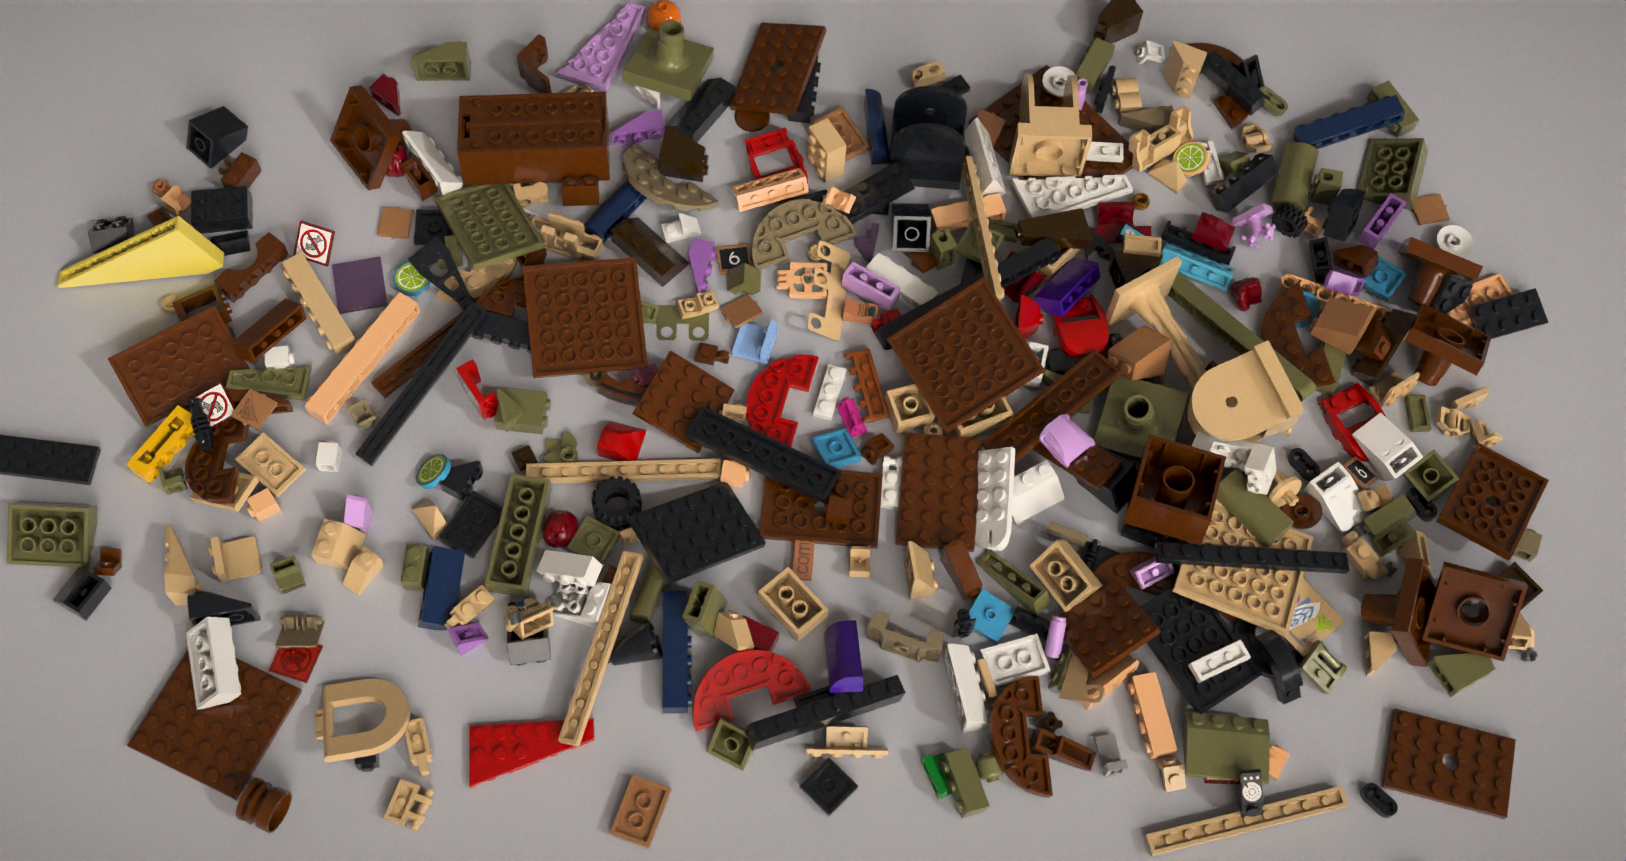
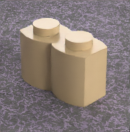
[1111,78,1142,115]

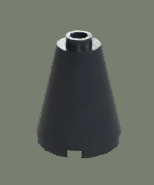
[608,620,663,666]

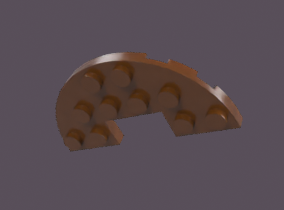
[1186,43,1249,129]
[476,275,526,318]
[1261,282,1336,387]
[185,416,249,504]
[1093,551,1180,596]
[988,676,1053,798]

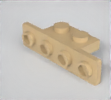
[805,725,888,758]

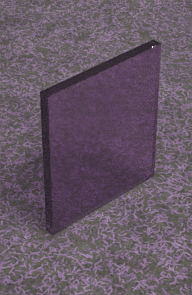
[332,257,388,314]

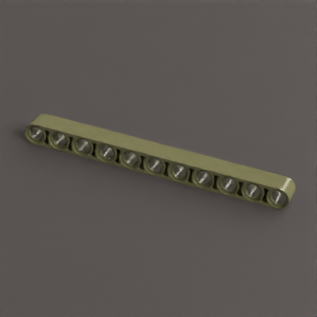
[1168,272,1316,402]

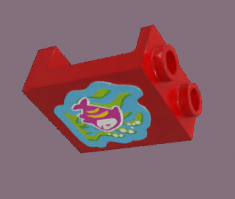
[456,359,498,420]

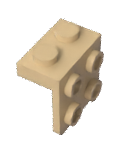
[208,536,262,583]

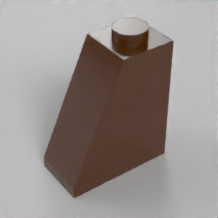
[940,538,983,600]

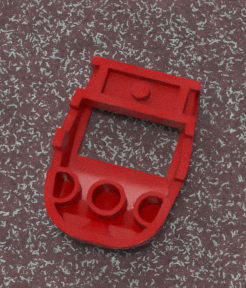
[745,127,808,201]
[1051,294,1109,357]
[1318,382,1386,462]

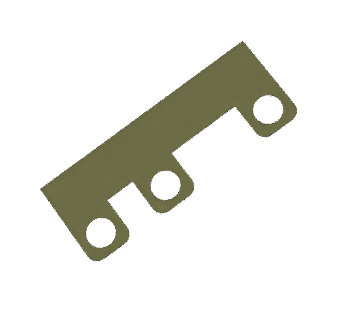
[643,305,709,341]

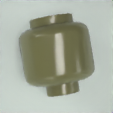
[975,751,1004,783]

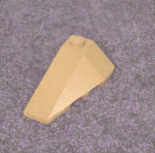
[164,525,203,606]

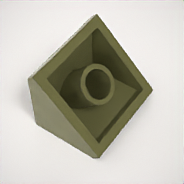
[1403,449,1460,502]
[707,717,754,771]

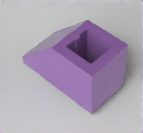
[1323,269,1366,296]

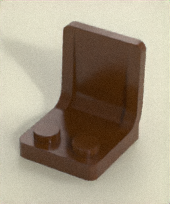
[517,34,551,93]

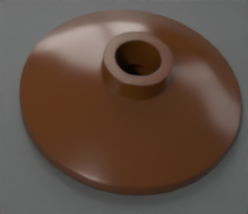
[1282,494,1322,529]

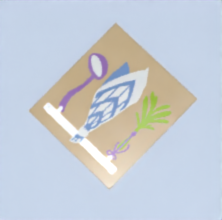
[1284,578,1345,657]

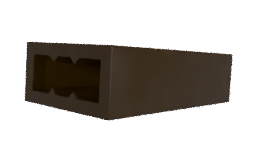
[1015,208,1093,249]

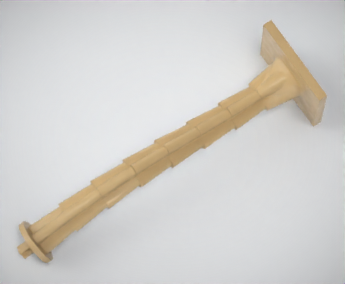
[1106,256,1302,507]

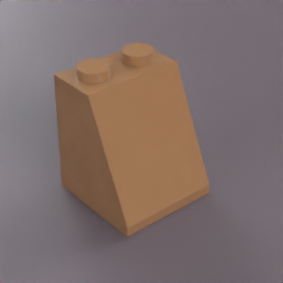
[1310,297,1377,355]
[1107,326,1172,381]

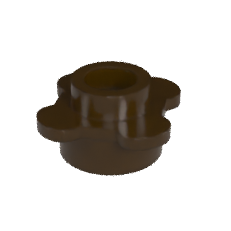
[1038,711,1063,734]

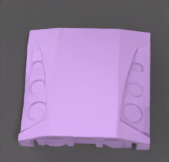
[1039,414,1095,468]

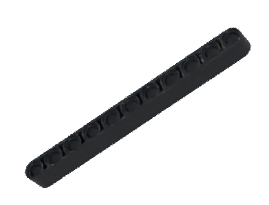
[875,238,1061,350]

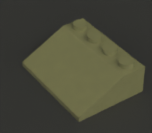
[1358,138,1428,209]
[7,502,97,568]
[1181,711,1270,784]

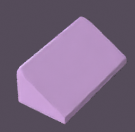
[1130,556,1175,590]

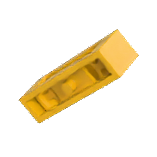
[126,405,195,484]

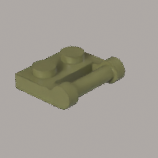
[1298,640,1347,694]

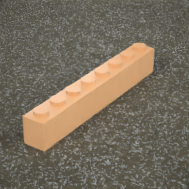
[305,292,421,425]

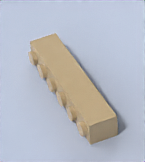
[281,252,356,355]

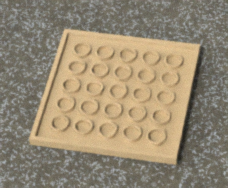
[1172,499,1314,637]

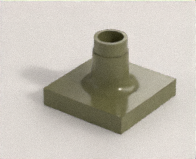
[623,20,714,101]
[1094,375,1189,461]

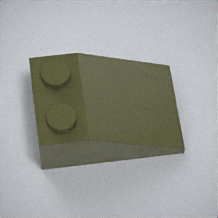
[412,41,471,81]

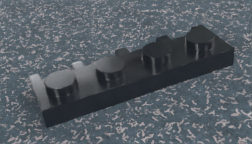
[1161,220,1236,266]

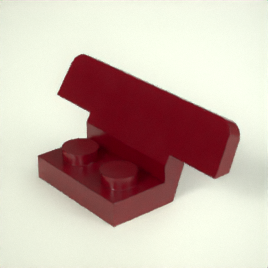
[1090,201,1151,243]

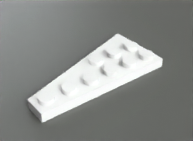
[1011,175,1133,218]

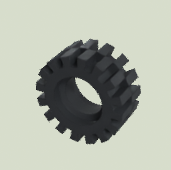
[1272,204,1308,238]

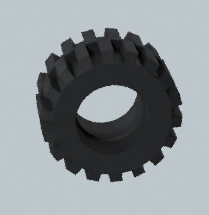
[592,476,642,530]

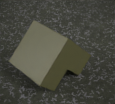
[1218,151,1251,175]
[437,235,464,270]
[728,263,761,295]
[270,555,306,595]

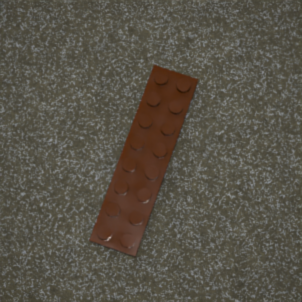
[982,349,1122,463]

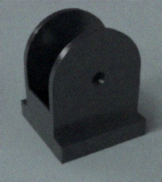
[889,86,967,190]

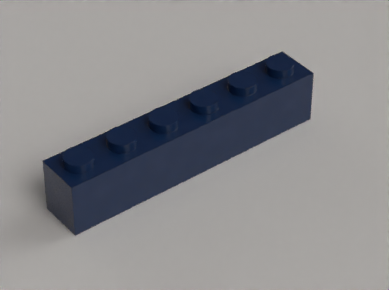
[1293,95,1405,149]
[663,591,692,714]

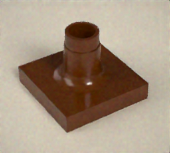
[330,85,411,190]
[1398,237,1483,306]
[1405,303,1491,386]
[1361,558,1436,667]
[1422,562,1528,661]

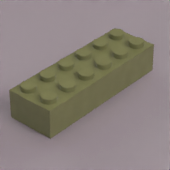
[485,474,552,598]

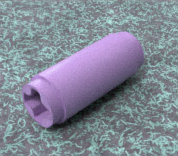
[1045,616,1067,658]

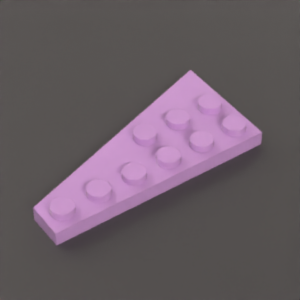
[557,2,646,92]

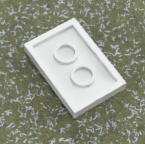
[980,634,1051,689]

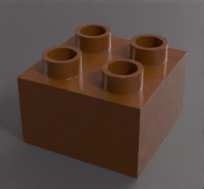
[1123,434,1226,545]

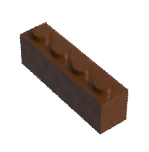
[232,298,307,363]

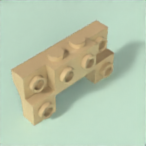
[1129,105,1194,172]

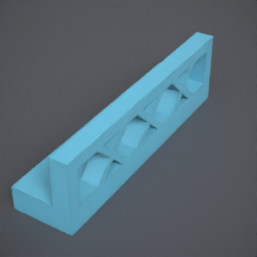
[1159,243,1235,291]

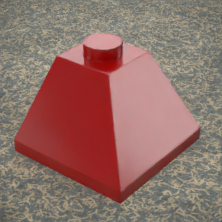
[1015,295,1044,340]
[597,421,646,461]

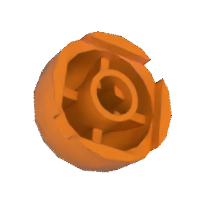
[647,0,681,32]

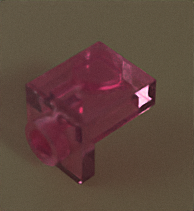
[631,363,658,389]

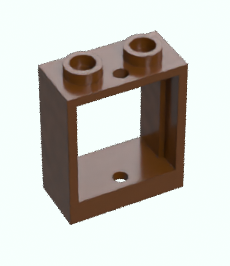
[172,284,233,324]

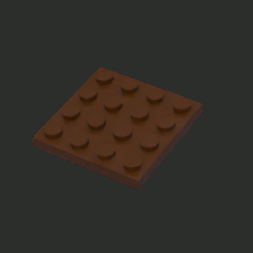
[632,350,735,453]
[1059,577,1161,678]

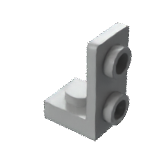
[1095,734,1128,777]

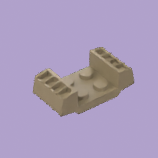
[866,611,944,663]

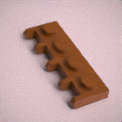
[844,349,889,423]

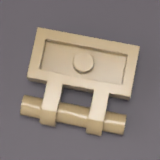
[383,779,434,831]

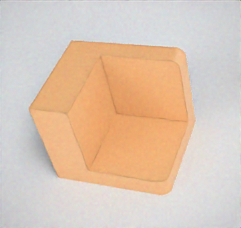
[161,184,191,216]

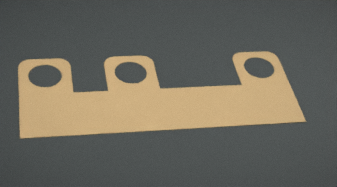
[808,241,851,342]
[1059,653,1105,703]

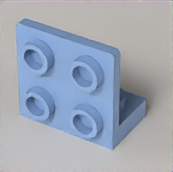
[732,320,778,364]

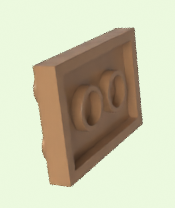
[812,107,870,162]
[609,775,672,849]

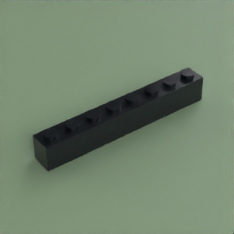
[745,674,906,751]

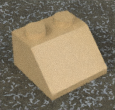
[311,519,367,570]

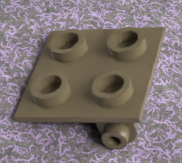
[275,614,325,648]

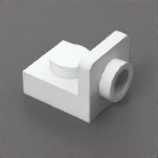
[1136,40,1165,64]

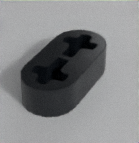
[1288,448,1320,481]
[1405,487,1438,522]
[1360,783,1398,818]

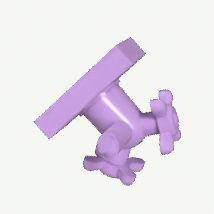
[1232,203,1276,248]

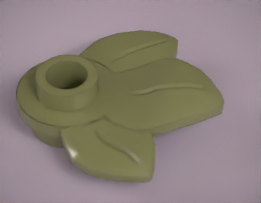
[543,431,578,463]

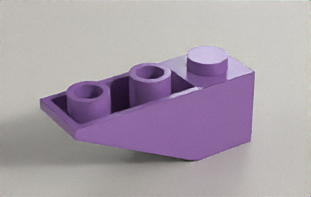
[611,110,665,145]
[688,237,717,293]

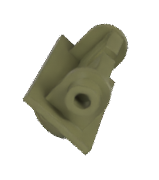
[1048,649,1072,692]

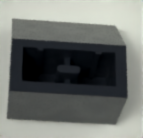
[88,216,134,253]
[53,568,111,621]

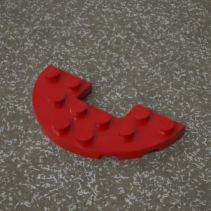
[746,354,819,447]
[692,650,812,731]

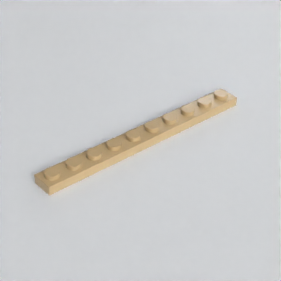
[962,156,1004,301]
[526,458,721,484]
[558,551,644,747]
[1145,786,1349,856]

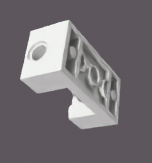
[1192,432,1277,495]

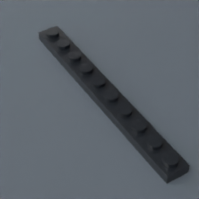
[356,301,488,466]
[1154,542,1350,574]

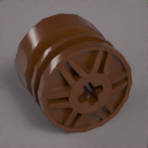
[236,777,292,834]

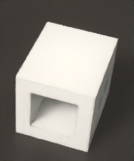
[265,346,295,369]
[315,441,342,472]

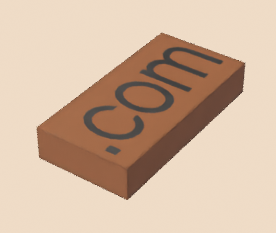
[792,540,815,581]

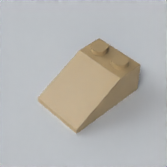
[904,541,938,600]

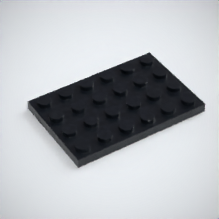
[627,482,766,585]
[1140,586,1263,714]

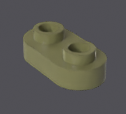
[1259,87,1288,116]

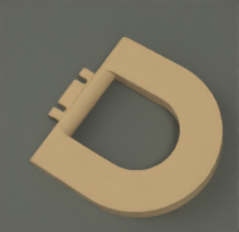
[315,679,410,762]

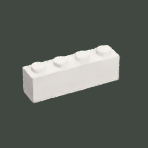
[865,252,938,309]

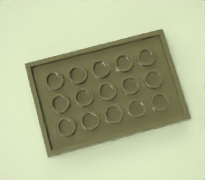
[434,184,544,270]

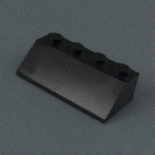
[665,78,736,142]

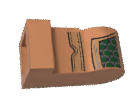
[843,297,879,324]

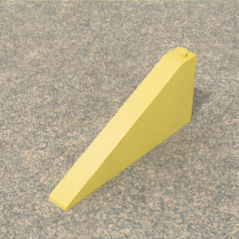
[58,216,224,288]

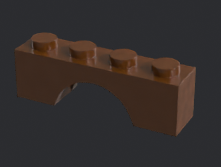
[214,232,288,303]

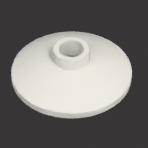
[1042,66,1078,97]
[1436,225,1473,257]

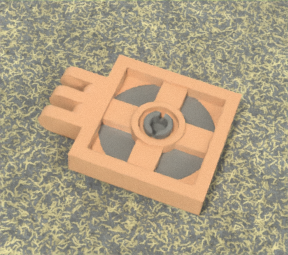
[777,262,827,299]

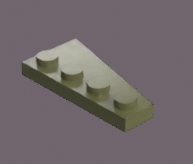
[226,365,312,401]

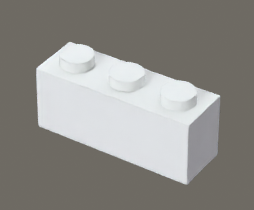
[537,550,603,588]

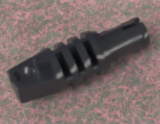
[188,398,215,451]

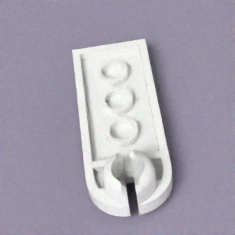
[975,447,1015,551]

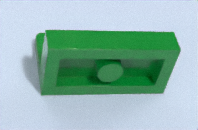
[921,753,952,800]

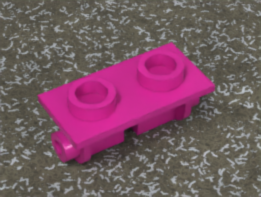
[836,397,868,438]

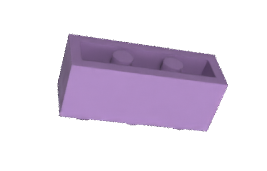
[841,261,900,312]

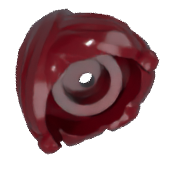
[386,145,410,177]
[1229,277,1262,312]
[542,510,579,548]

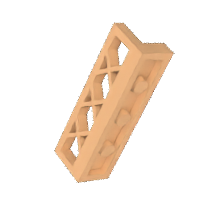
[731,168,809,212]

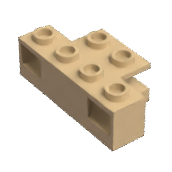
[531,213,603,261]

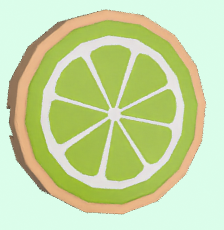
[1173,142,1209,177]

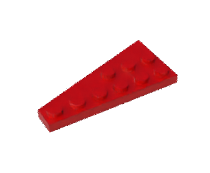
[469,718,595,789]

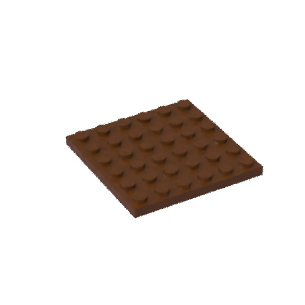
[522,257,648,379]
[887,277,1045,433]
[127,650,302,801]

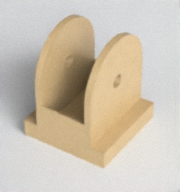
[1009,74,1092,177]
[1187,340,1305,443]

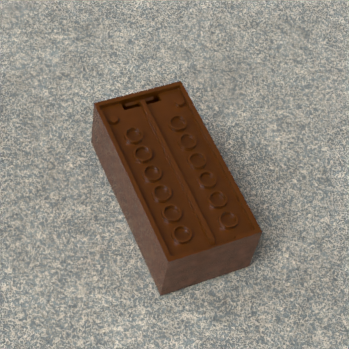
[457,91,610,186]

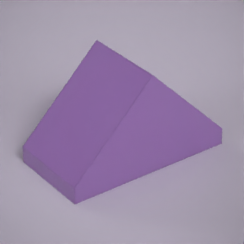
[448,623,489,655]

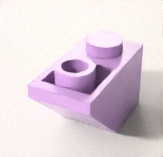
[344,494,374,535]

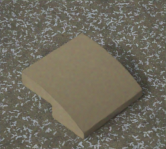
[1046,522,1088,547]

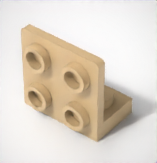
[1367,371,1420,408]

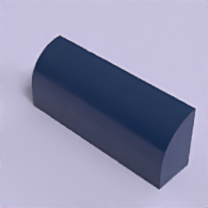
[864,89,890,165]
[583,177,647,244]
[418,546,465,630]

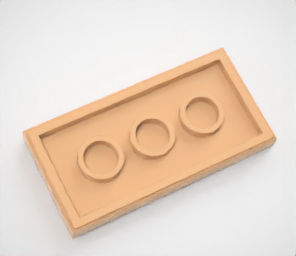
[1446,273,1513,325]

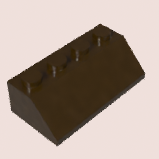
[611,218,689,287]
[1351,308,1417,386]

